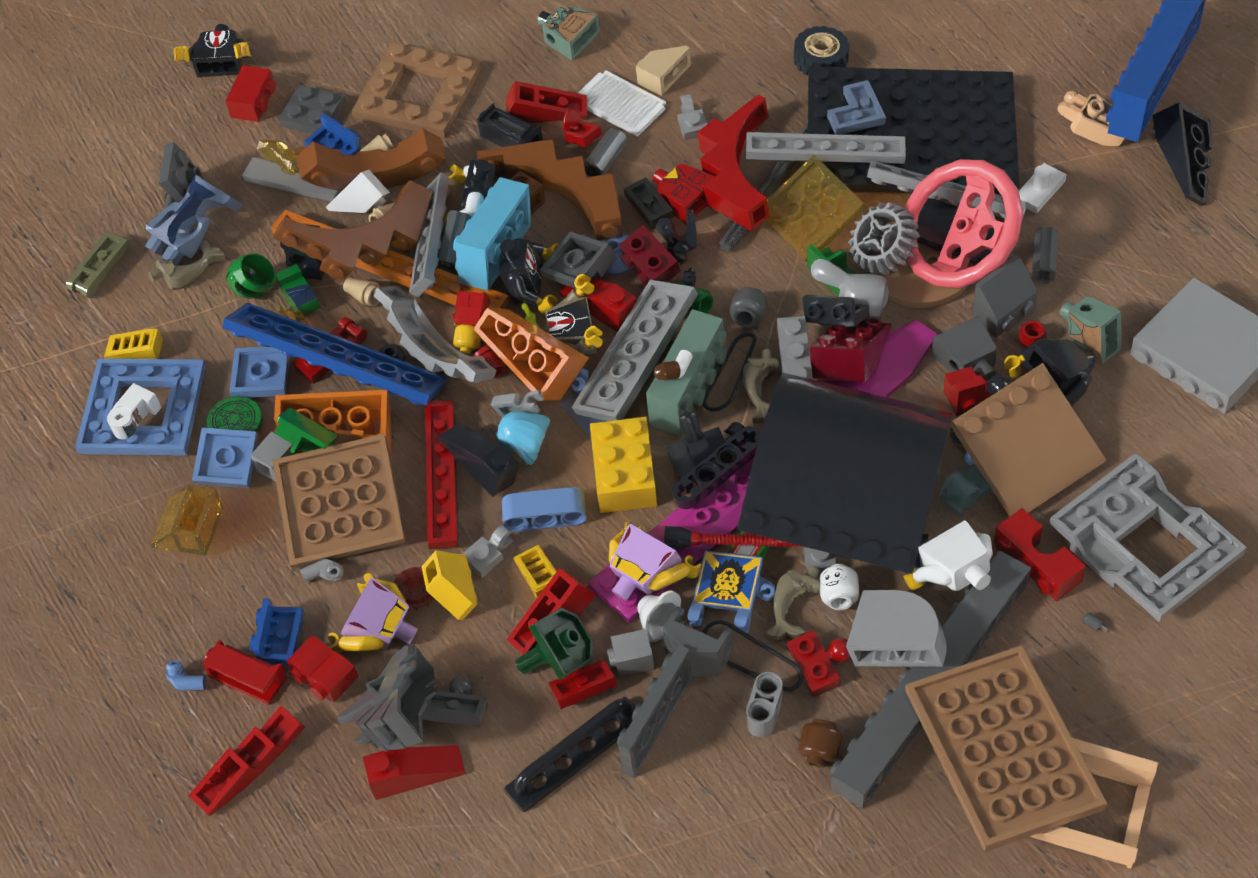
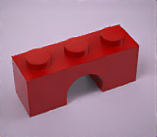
[994,508,1086,602]

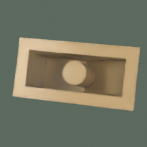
[636,46,691,96]

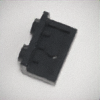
[802,294,870,327]

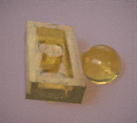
[257,140,307,175]

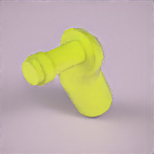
[521,303,539,328]

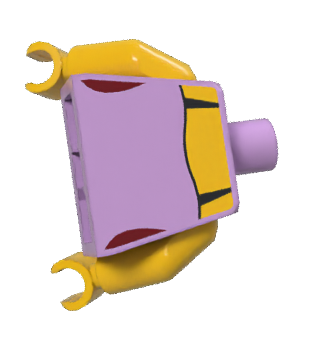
[609,521,702,601]
[327,573,418,654]

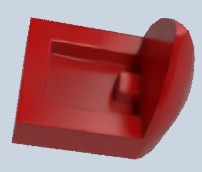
[563,109,602,147]

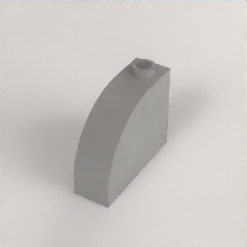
[846,590,947,667]

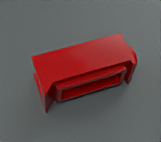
[203,639,287,705]

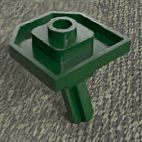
[515,608,593,680]

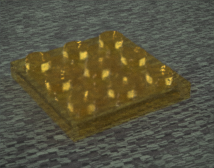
[766,155,867,262]

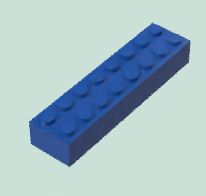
[1106,0,1206,142]

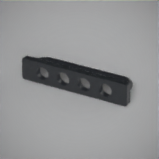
[505,697,636,813]

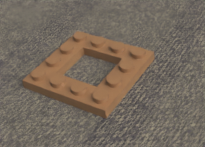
[352,42,482,138]

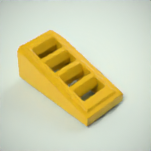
[104,329,163,359]
[513,545,557,599]

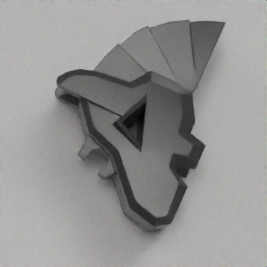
[337,644,437,752]

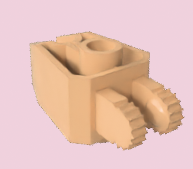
[1057,90,1125,147]

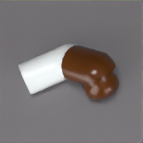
[654,350,693,381]

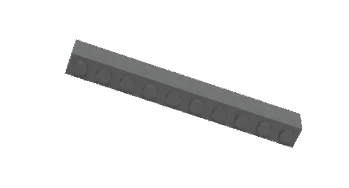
[829,551,1031,809]

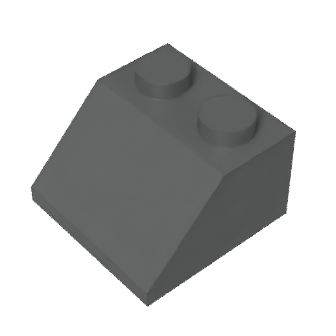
[973,255,1038,338]

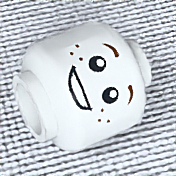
[819,564,859,610]

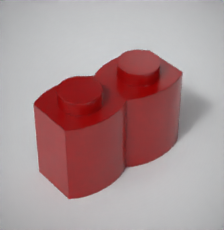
[287,636,359,703]

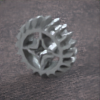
[848,202,920,275]

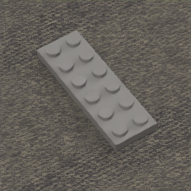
[571,280,698,421]

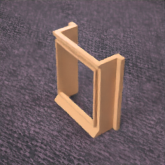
[1029,738,1158,869]

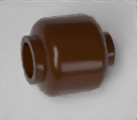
[798,718,842,768]

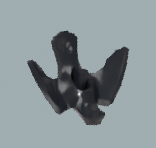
[656,209,697,265]

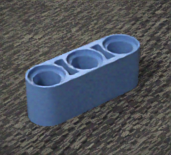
[502,487,587,532]

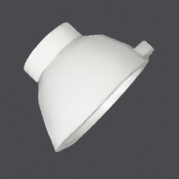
[637,591,681,642]

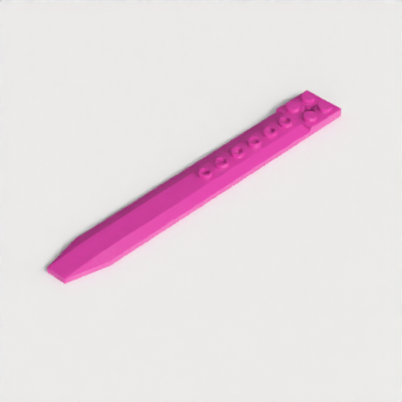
[588,319,937,624]

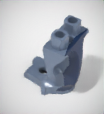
[145,175,243,266]

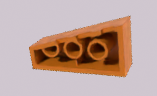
[474,308,589,401]

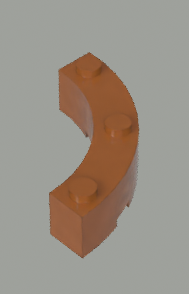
[297,128,446,191]

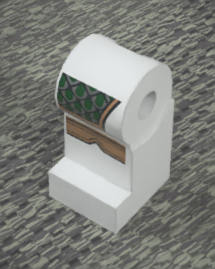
[107,383,162,439]

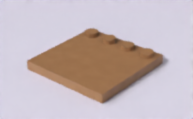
[950,363,1107,517]
[272,434,406,569]

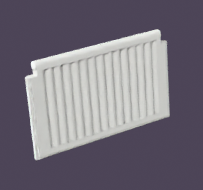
[578,70,666,137]

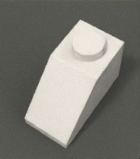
[326,169,390,213]

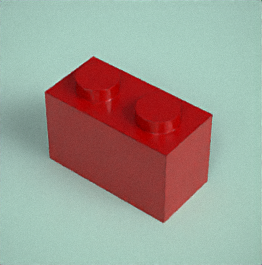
[225,65,276,122]

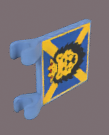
[687,551,763,633]

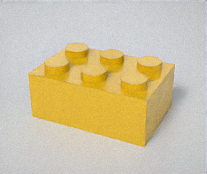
[590,417,657,513]

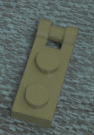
[66,232,130,298]

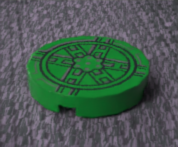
[207,396,263,432]

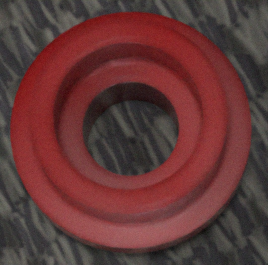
[1018,321,1047,347]

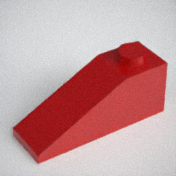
[506,81,587,123]
[559,278,636,332]
[506,568,596,655]
[363,745,466,800]

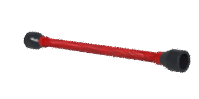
[664,526,929,557]

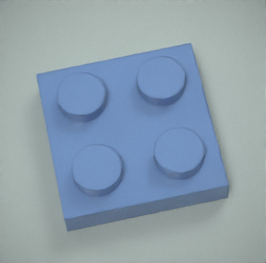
[229,347,290,398]
[192,428,259,489]

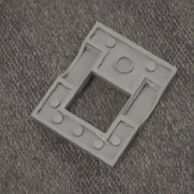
[1050,453,1247,622]

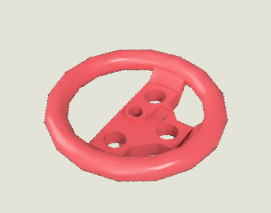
[904,159,1023,288]

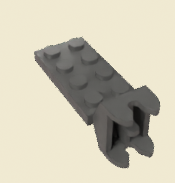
[617,607,734,778]

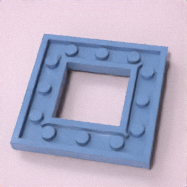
[75,359,206,456]

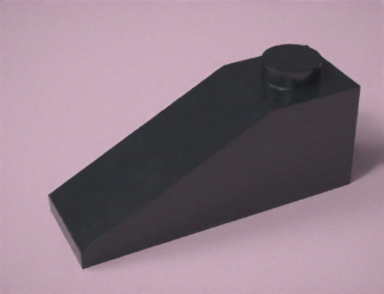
[437,423,520,497]

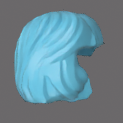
[496,411,550,465]

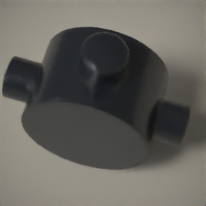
[683,267,696,287]

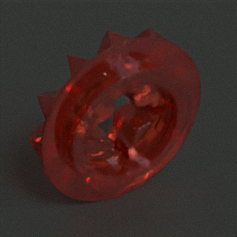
[393,567,435,611]

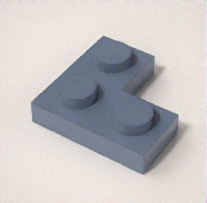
[827,80,886,135]

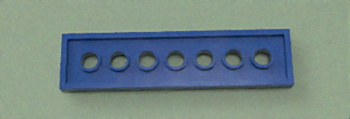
[222,302,447,406]

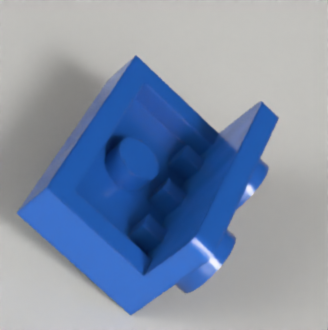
[304,113,361,155]
[250,598,305,665]

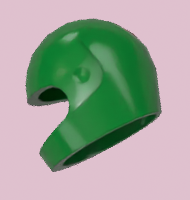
[226,253,276,299]

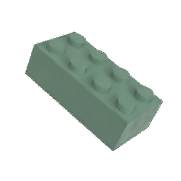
[646,309,727,437]

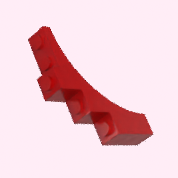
[697,94,770,231]

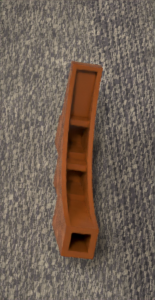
[273,180,433,281]

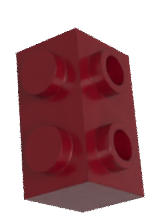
[619,225,681,287]

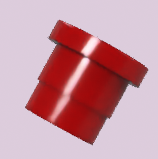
[473,345,506,378]

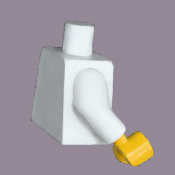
[903,520,993,591]

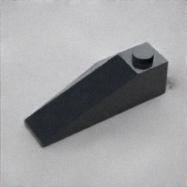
[1152,102,1213,206]

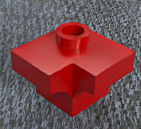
[943,366,992,417]

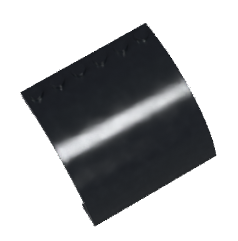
[737,373,952,574]

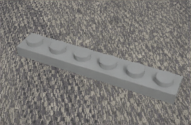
[746,132,906,164]
[867,160,1026,218]
[409,172,450,297]

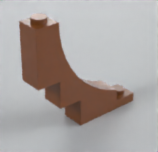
[476,139,623,240]

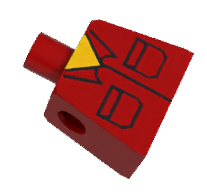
[653,163,715,225]

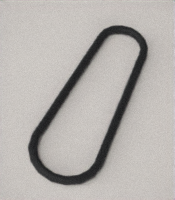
[702,332,757,412]
[702,620,803,692]

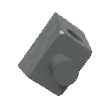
[932,316,997,380]

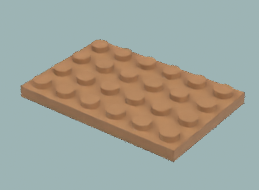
[905,645,1107,852]

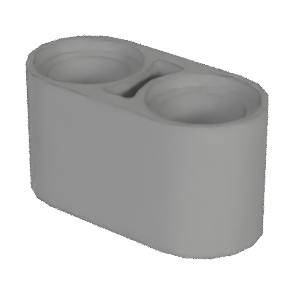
[746,672,783,738]

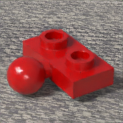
[786,630,851,697]
[548,659,617,709]

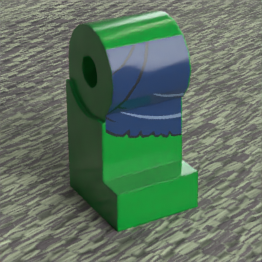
[275,264,320,318]

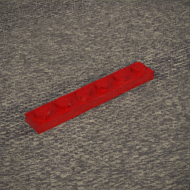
[425,400,458,550]

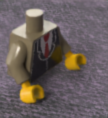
[539,274,603,355]

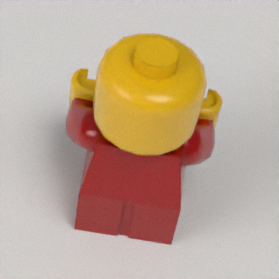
[452,291,491,353]

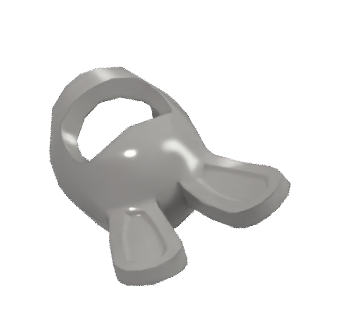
[811,259,889,321]

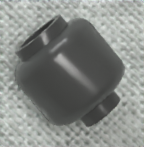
[729,287,768,328]

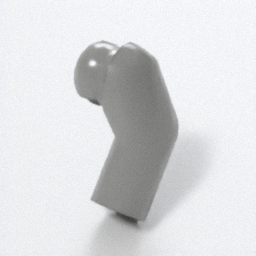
[300,559,344,583]

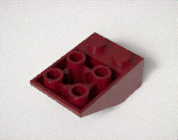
[810,319,891,382]

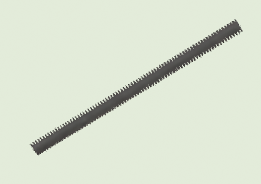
[719,122,808,252]

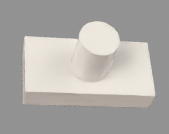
[1019,163,1067,214]

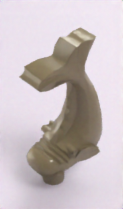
[148,239,226,290]
[743,349,782,424]
[765,566,820,642]

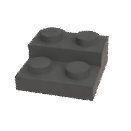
[539,231,617,288]

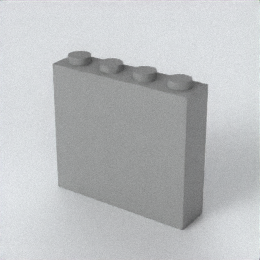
[1130,278,1258,414]

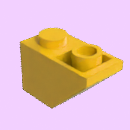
[422,550,478,620]

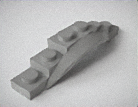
[374,286,496,383]

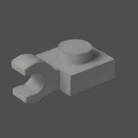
[677,94,707,140]
[491,390,544,418]
[463,525,513,578]

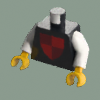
[442,159,496,229]

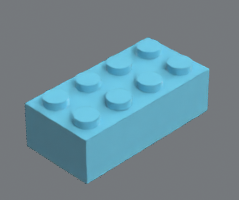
[453,177,531,291]

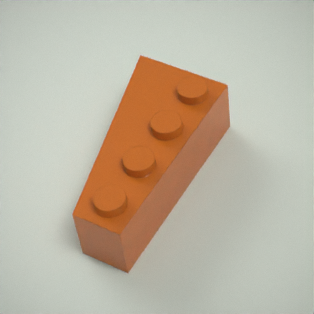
[274,390,392,455]

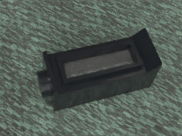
[477,103,543,147]

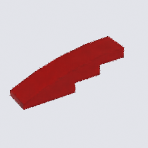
[188,705,305,816]

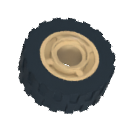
[793,26,850,76]

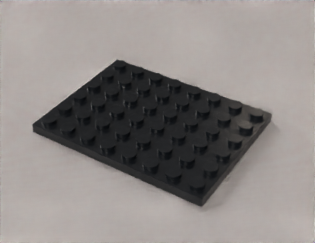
[807,66,1020,195]

